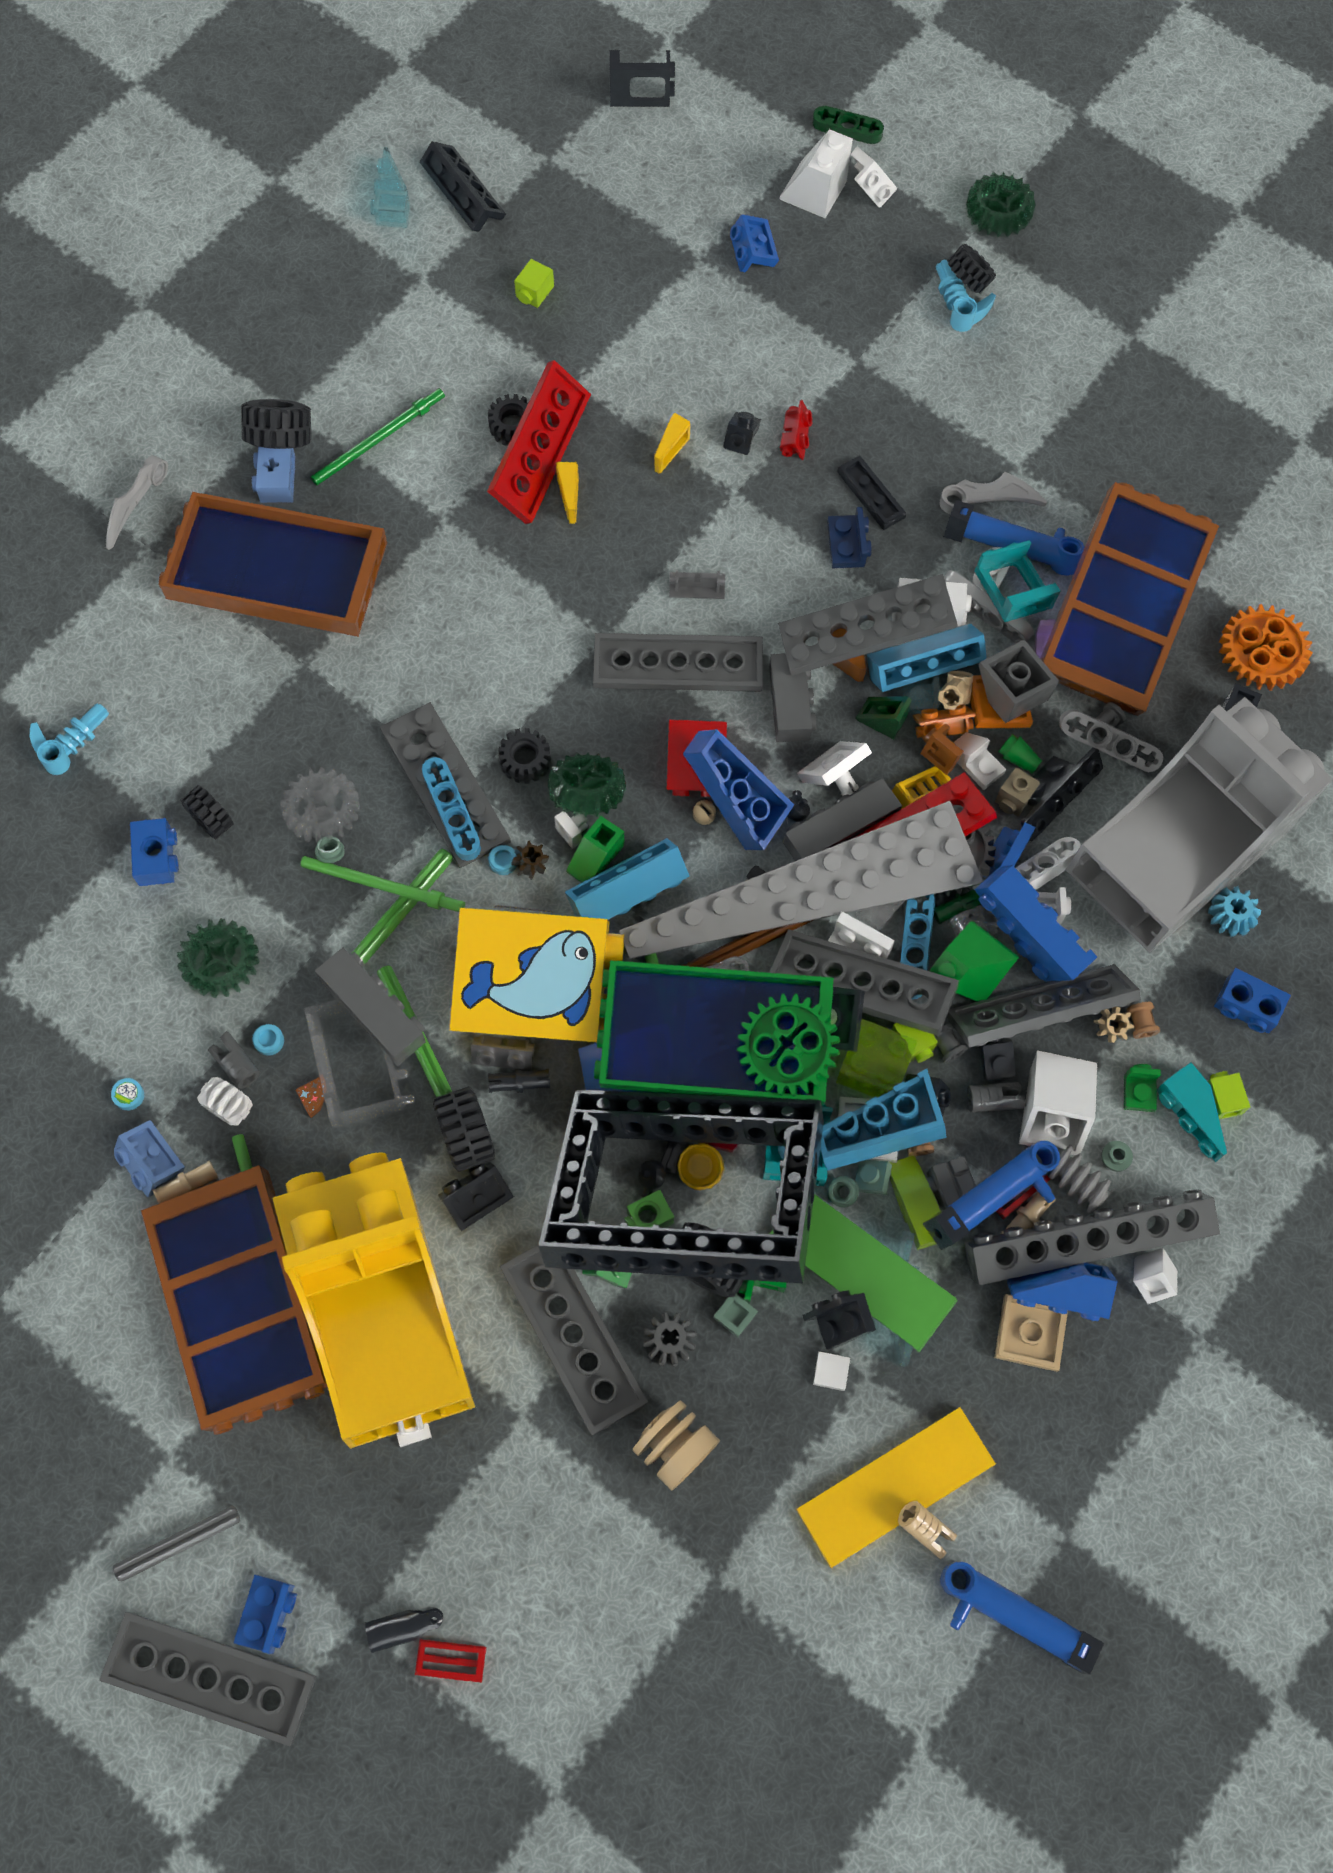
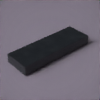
[837,455,907,530]

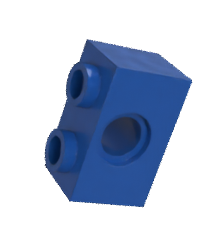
[130,818,179,886]

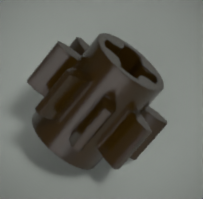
[511,841,549,880]

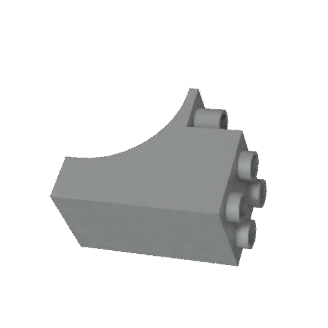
[1066,697,1333,953]

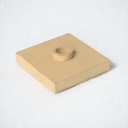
[994,1294,1068,1372]

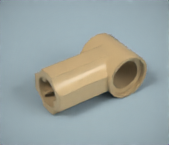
[938,671,973,710]

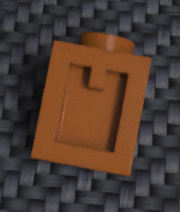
[920,724,964,775]

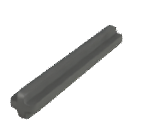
[113,1506,241,1581]

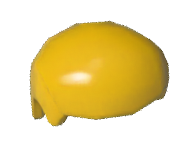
[677,1143,725,1191]

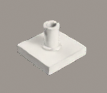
[797,741,872,796]

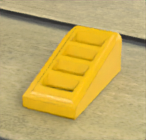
[655,413,690,474]
[556,462,579,524]
[892,766,951,809]

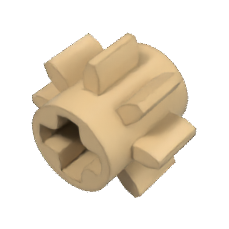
[1094,1007,1134,1043]

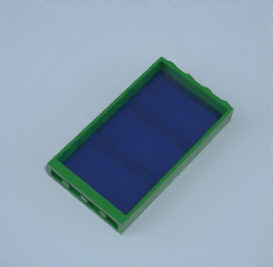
[594,960,834,1105]

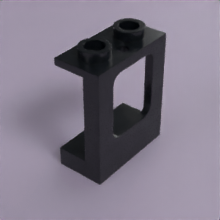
[610,50,675,107]

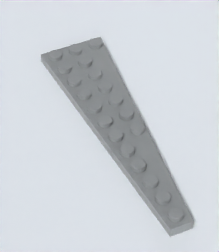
[619,801,983,959]

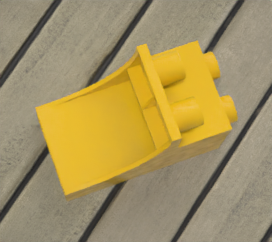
[272,1152,475,1449]

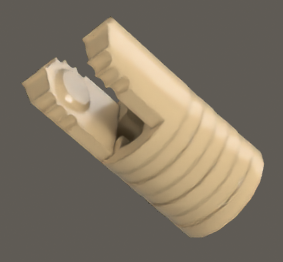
[898,1501,957,1560]

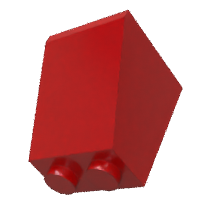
[667,720,727,797]

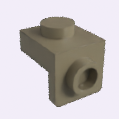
[995,768,1040,817]

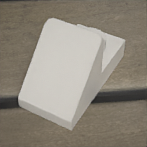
[953,733,1006,790]

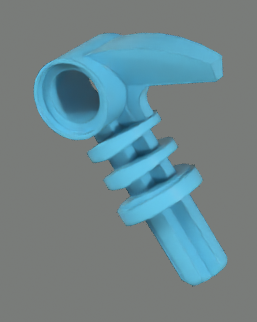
[936,260,996,332]
[30,703,109,775]

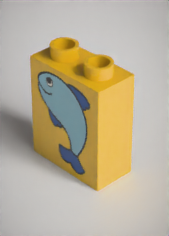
[449,908,624,1042]

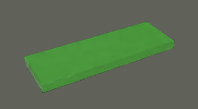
[769,1194,958,1352]

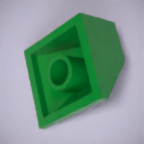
[929,921,1019,1001]

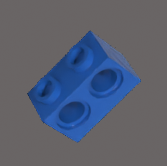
[1214,968,1291,1034]

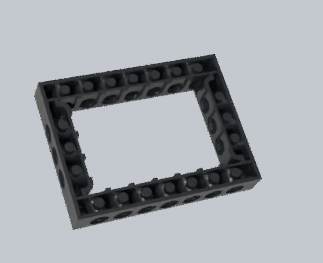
[538,1089,824,1284]

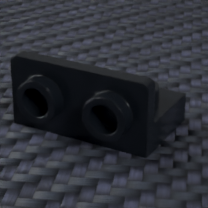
[438,1162,514,1231]
[802,1290,876,1350]

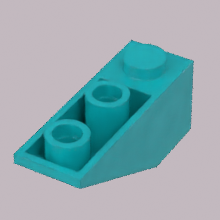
[1157,1062,1227,1162]

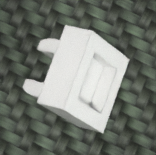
[555,811,588,849]
[396,1415,432,1447]

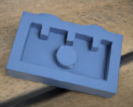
[114,1120,185,1197]

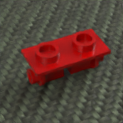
[780,400,813,460]

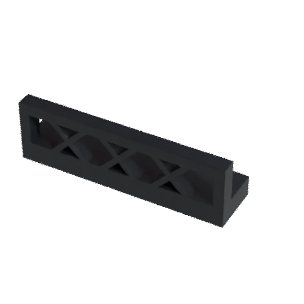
[419,141,506,232]

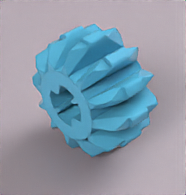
[1208,886,1261,937]

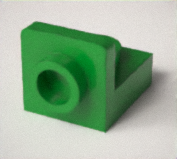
[1124,1064,1161,1112]

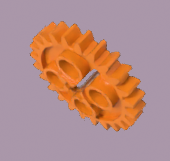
[1219,604,1313,691]

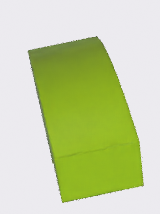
[890,1156,940,1250]

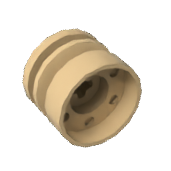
[633,1400,720,1491]

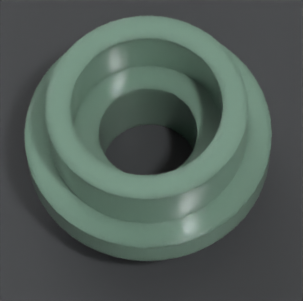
[315,836,345,863]
[1101,1141,1133,1172]
[828,1176,859,1208]

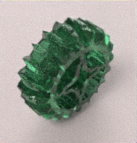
[966,171,1036,237]
[548,752,626,818]
[177,918,260,998]

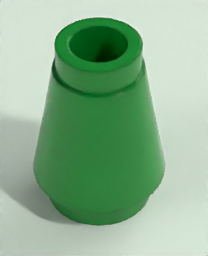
[998,734,1042,774]

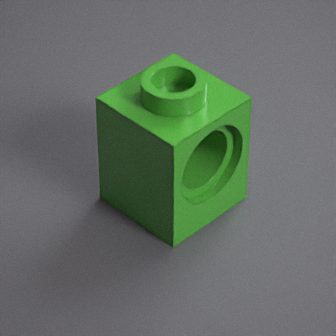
[624,1190,674,1228]

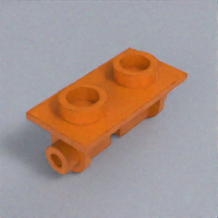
[913,704,975,740]

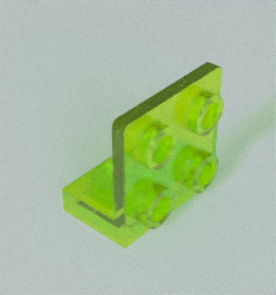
[836,1019,917,1098]

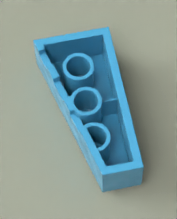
[820,1069,947,1171]

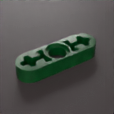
[812,106,884,144]

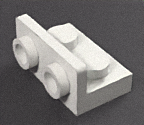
[850,146,897,207]
[828,912,895,959]

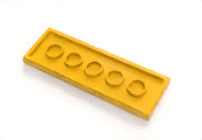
[796,1407,996,1569]

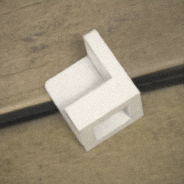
[1133,1248,1177,1304]

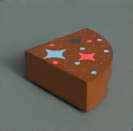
[296,1075,327,1118]

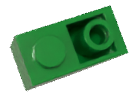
[566,816,625,883]

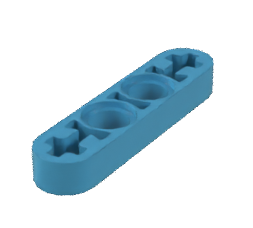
[422,757,481,861]
[900,894,935,999]

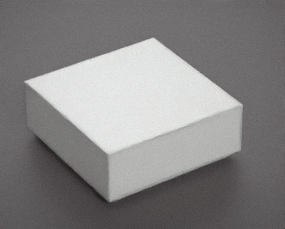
[813,1352,850,1391]

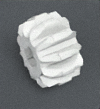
[197,1077,253,1125]

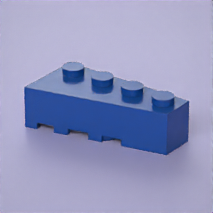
[683,729,794,850]
[974,865,1097,981]

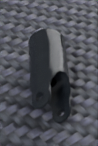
[365,1608,443,1653]

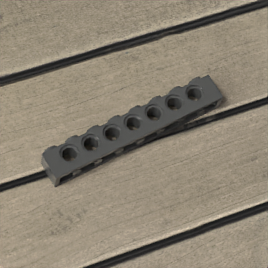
[964,1189,1220,1285]

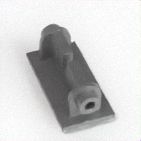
[669,570,725,599]
[471,1035,535,1071]

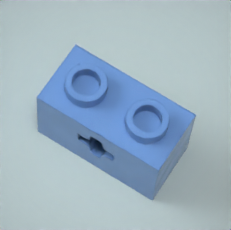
[252,447,295,503]

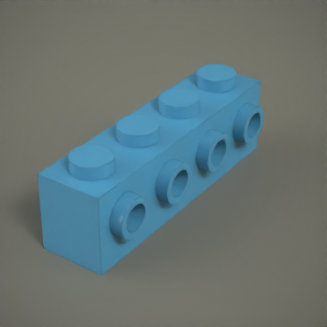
[867,623,987,692]
[565,838,690,919]

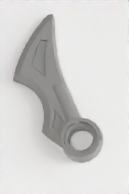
[106,455,168,550]
[940,472,1047,514]

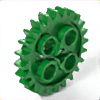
[737,994,840,1097]

